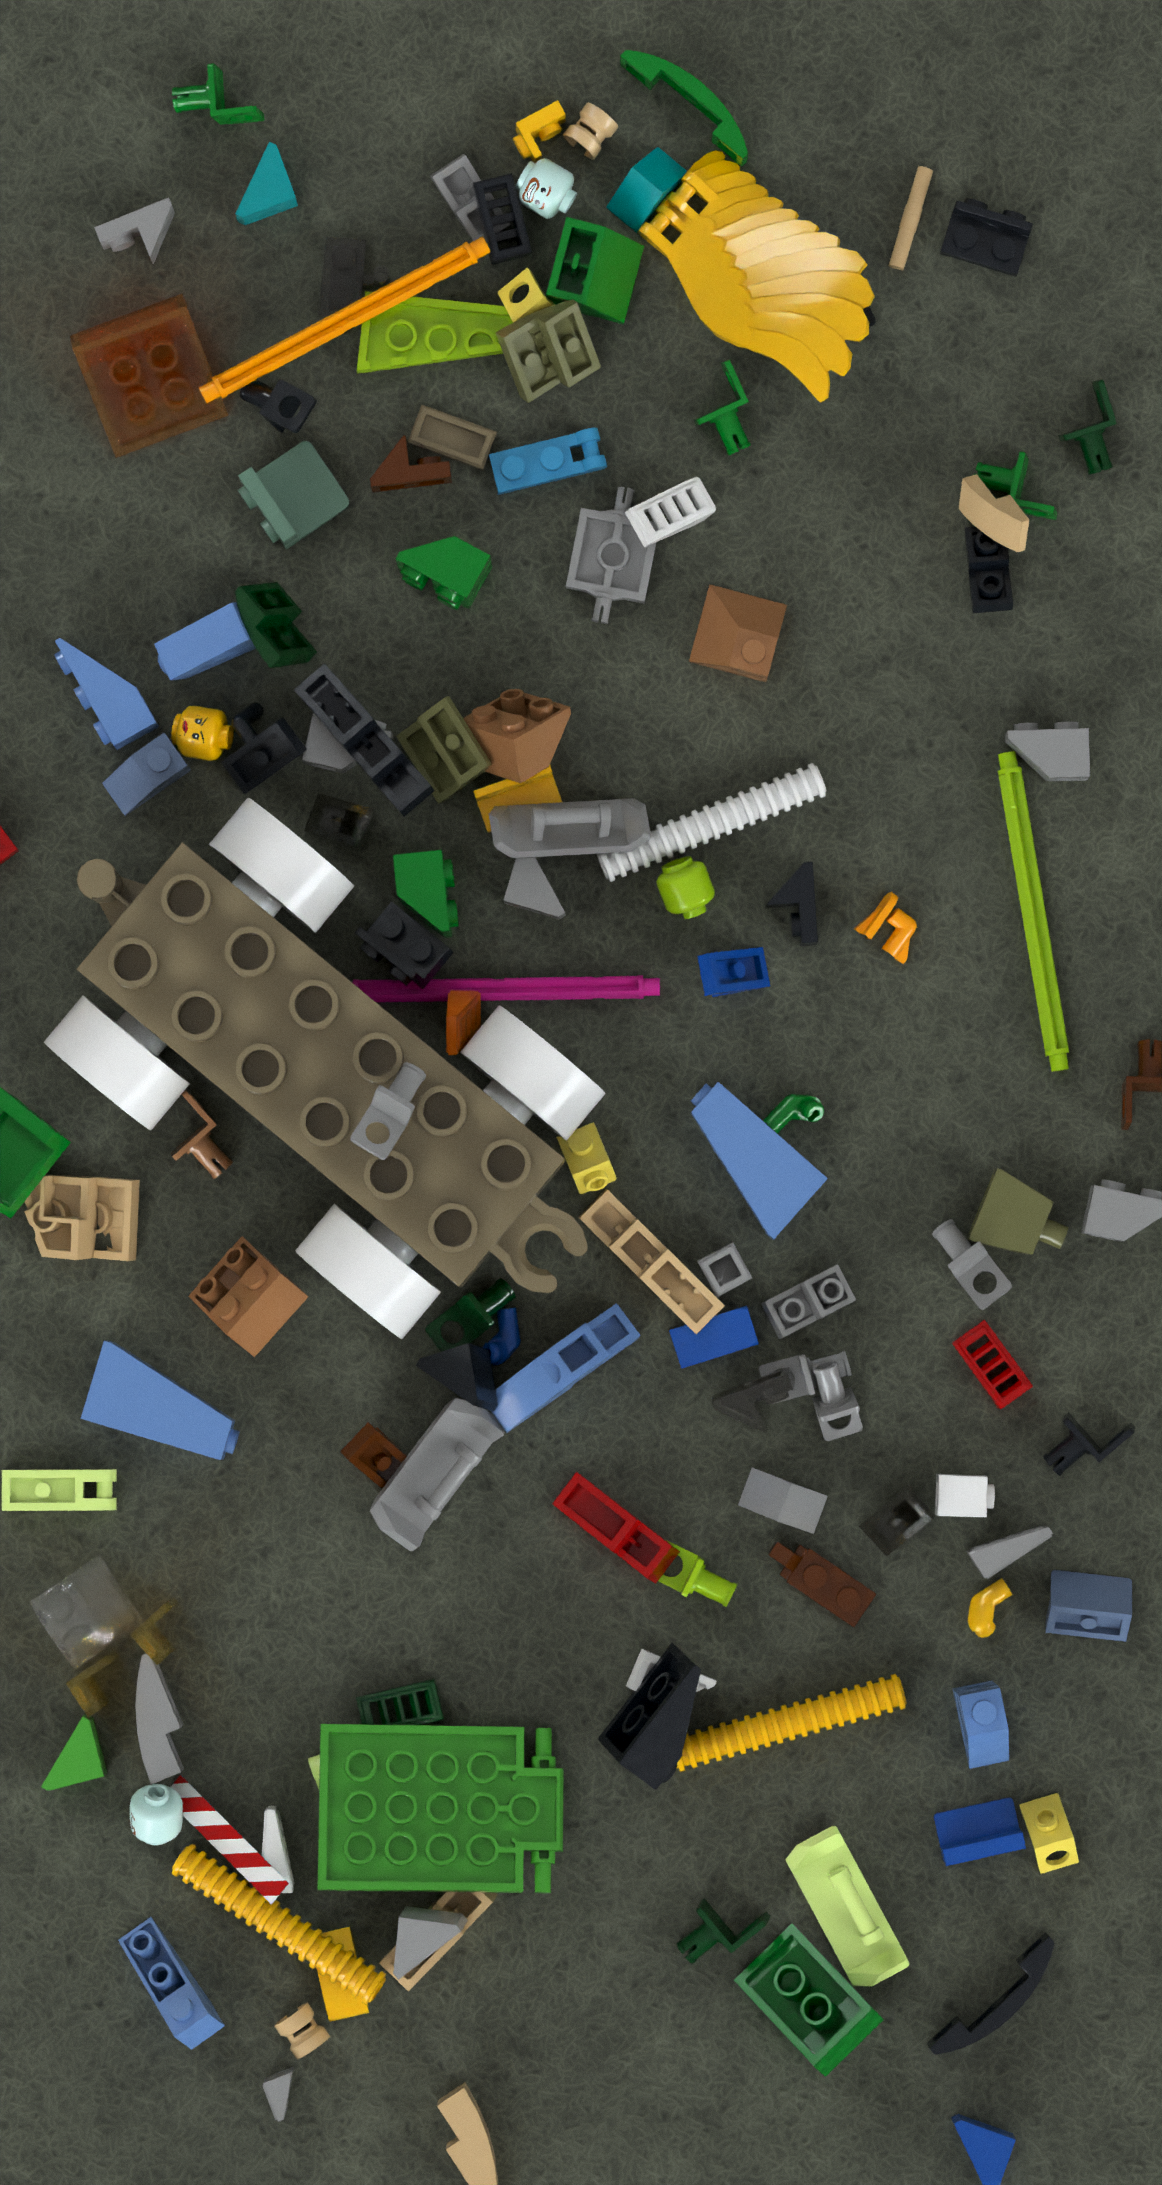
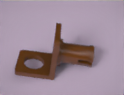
[1121,1039,1162,1130]

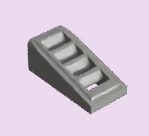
[966,1526,1053,1579]

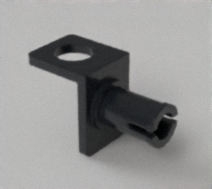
[240,379,317,433]
[1043,1412,1135,1476]

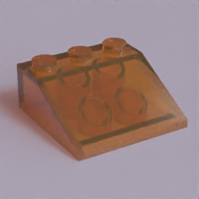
[70,294,228,458]

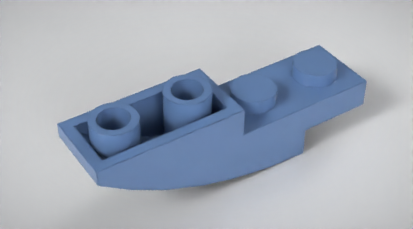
[491,1303,641,1433]

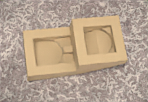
[959,474,1029,552]

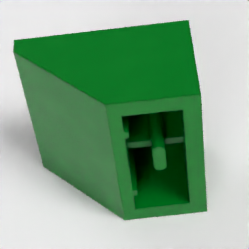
[546,217,644,324]
[396,536,492,610]
[393,850,459,938]

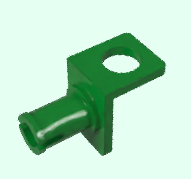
[172,63,265,125]
[694,360,751,456]
[974,451,1057,520]

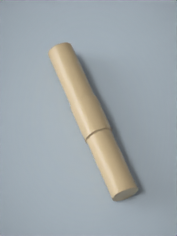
[888,166,933,271]

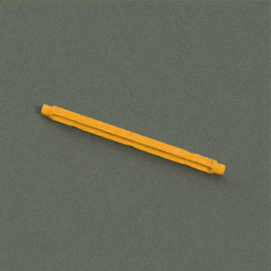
[199,236,491,403]

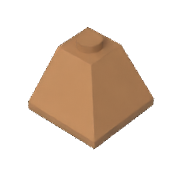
[689,584,787,682]

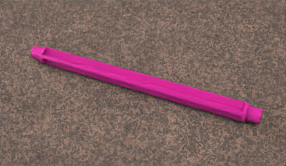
[352,975,660,1002]

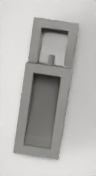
[135,1650,184,1785]

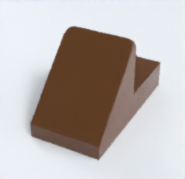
[370,435,452,493]
[340,1422,407,1488]

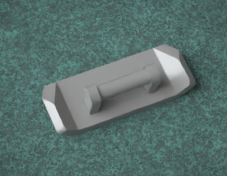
[489,798,651,858]
[370,1398,505,1551]

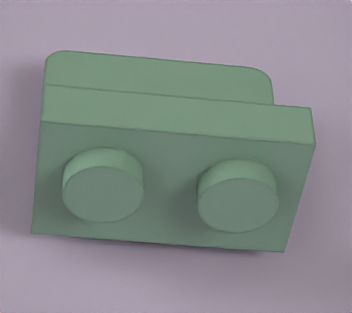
[237,441,350,550]

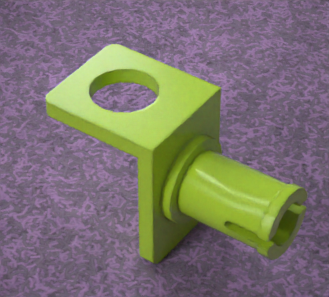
[658,1540,737,1607]

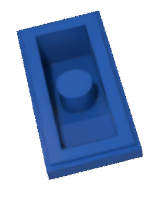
[669,1306,759,1369]

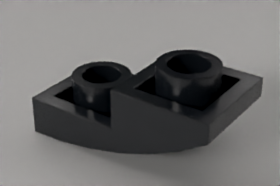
[965,527,1013,614]

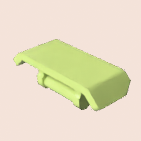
[785,1826,909,1987]

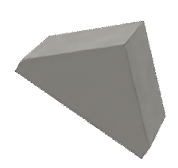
[503,857,566,920]
[738,1467,828,1534]
[393,1906,468,1980]

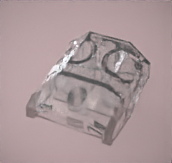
[30,1555,145,1669]

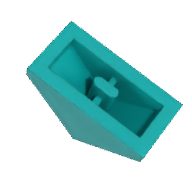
[235,142,298,225]
[606,147,687,233]

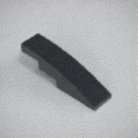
[294,663,435,817]

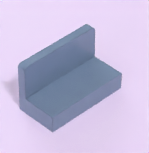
[1045,1570,1132,1642]

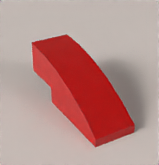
[552,1472,680,1584]

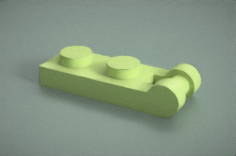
[2,1469,117,1511]

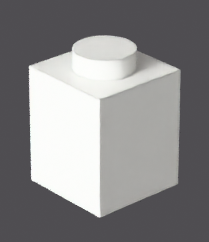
[935,1474,995,1517]

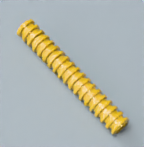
[677,1674,907,1772]
[172,1844,386,2005]

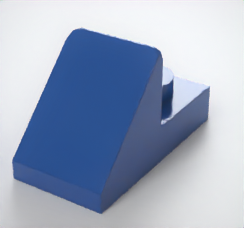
[697,947,770,997]

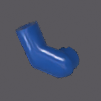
[482,1308,521,1365]

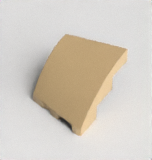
[24,1174,140,1261]

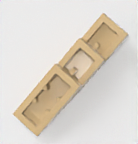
[578,1189,725,1334]

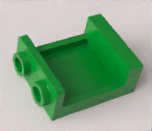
[0,1087,71,1218]

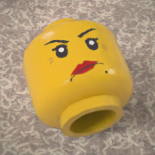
[171,706,234,761]

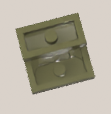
[496,300,601,403]
[396,696,492,804]

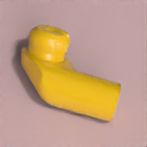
[967,1578,1013,1638]

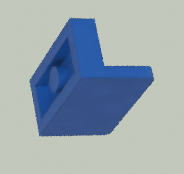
[934,1797,1026,1866]

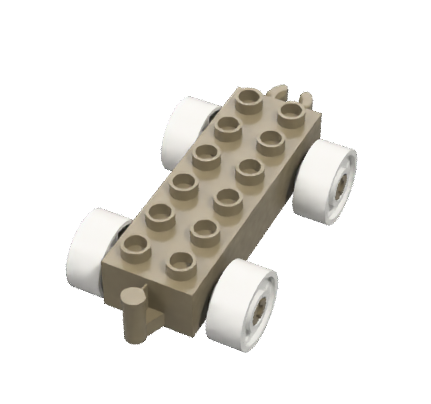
[44,798,606,1339]

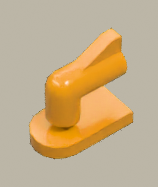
[854,891,917,964]

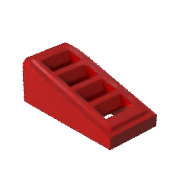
[952,1320,1033,1409]

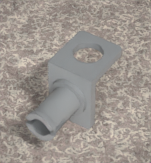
[350,1062,426,1160]
[932,1219,1012,1310]
[759,1351,852,1404]
[812,1360,863,1441]

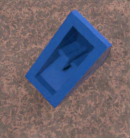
[951,2114,1016,2185]

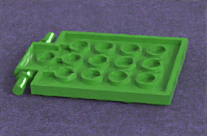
[317,1724,564,1893]

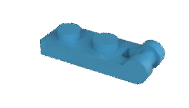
[489,427,607,495]

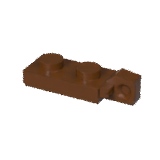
[768,1542,876,1627]

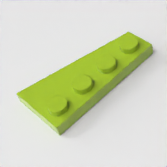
[357,291,513,374]

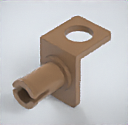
[171,1089,233,1179]

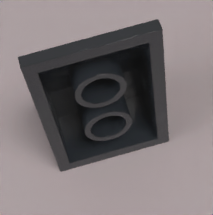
[598,1643,701,1790]

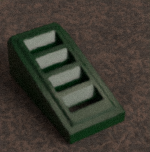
[356,1678,444,1725]

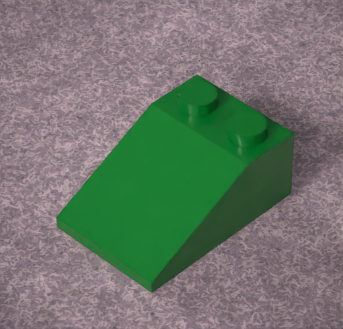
[734,1924,884,2077]

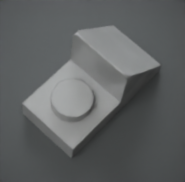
[94,197,175,264]

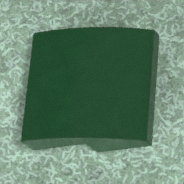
[235,582,317,668]

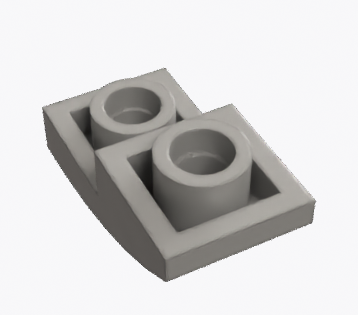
[761,1264,856,1339]

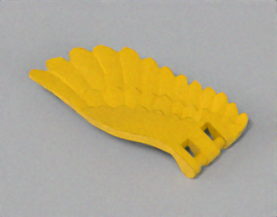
[637,150,875,403]

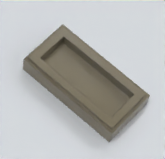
[408,404,497,471]

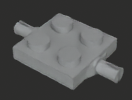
[566,487,658,624]

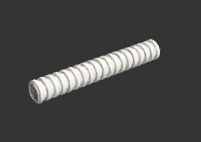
[597,763,827,882]

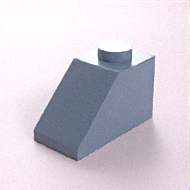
[102,733,191,816]

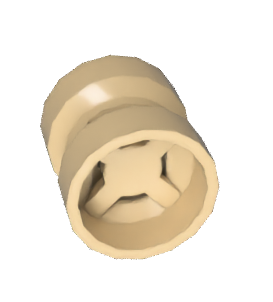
[563,103,618,160]
[274,2002,330,2060]

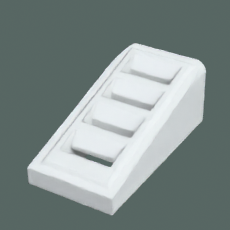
[625,477,716,547]
[262,1806,295,1893]

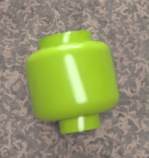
[656,856,715,919]

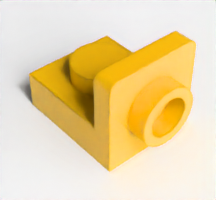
[513,100,566,163]

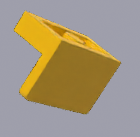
[473,765,562,833]

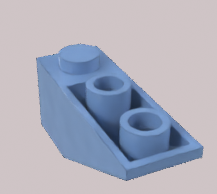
[54,638,159,750]
[118,1917,225,2050]

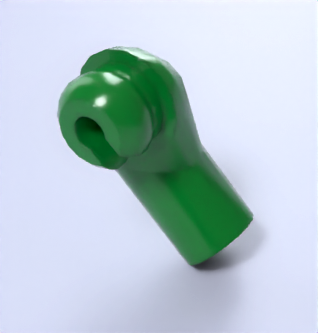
[763,1094,825,1134]

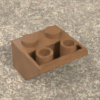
[463,689,571,783]
[189,1236,309,1357]

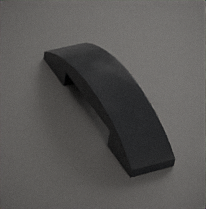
[927,1932,1054,2055]

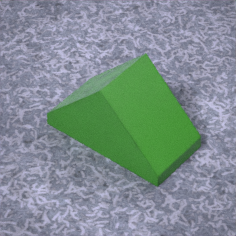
[41,1713,107,1791]

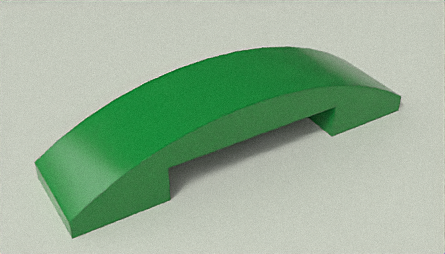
[620,50,748,167]

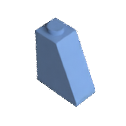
[154,602,256,680]
[953,1681,1009,1769]

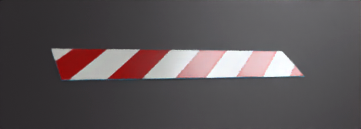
[171,1775,289,1905]

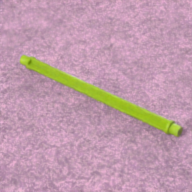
[998,751,1069,1072]

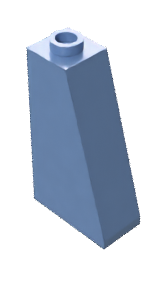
[690,1082,828,1240]
[81,1340,240,1460]

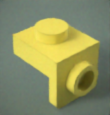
[557,1122,617,1194]

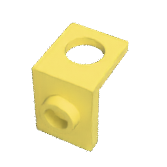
[498,268,555,322]
[1020,1793,1079,1874]

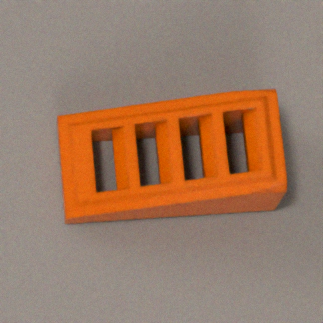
[446,990,481,1055]

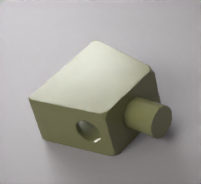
[967,1168,1069,1255]

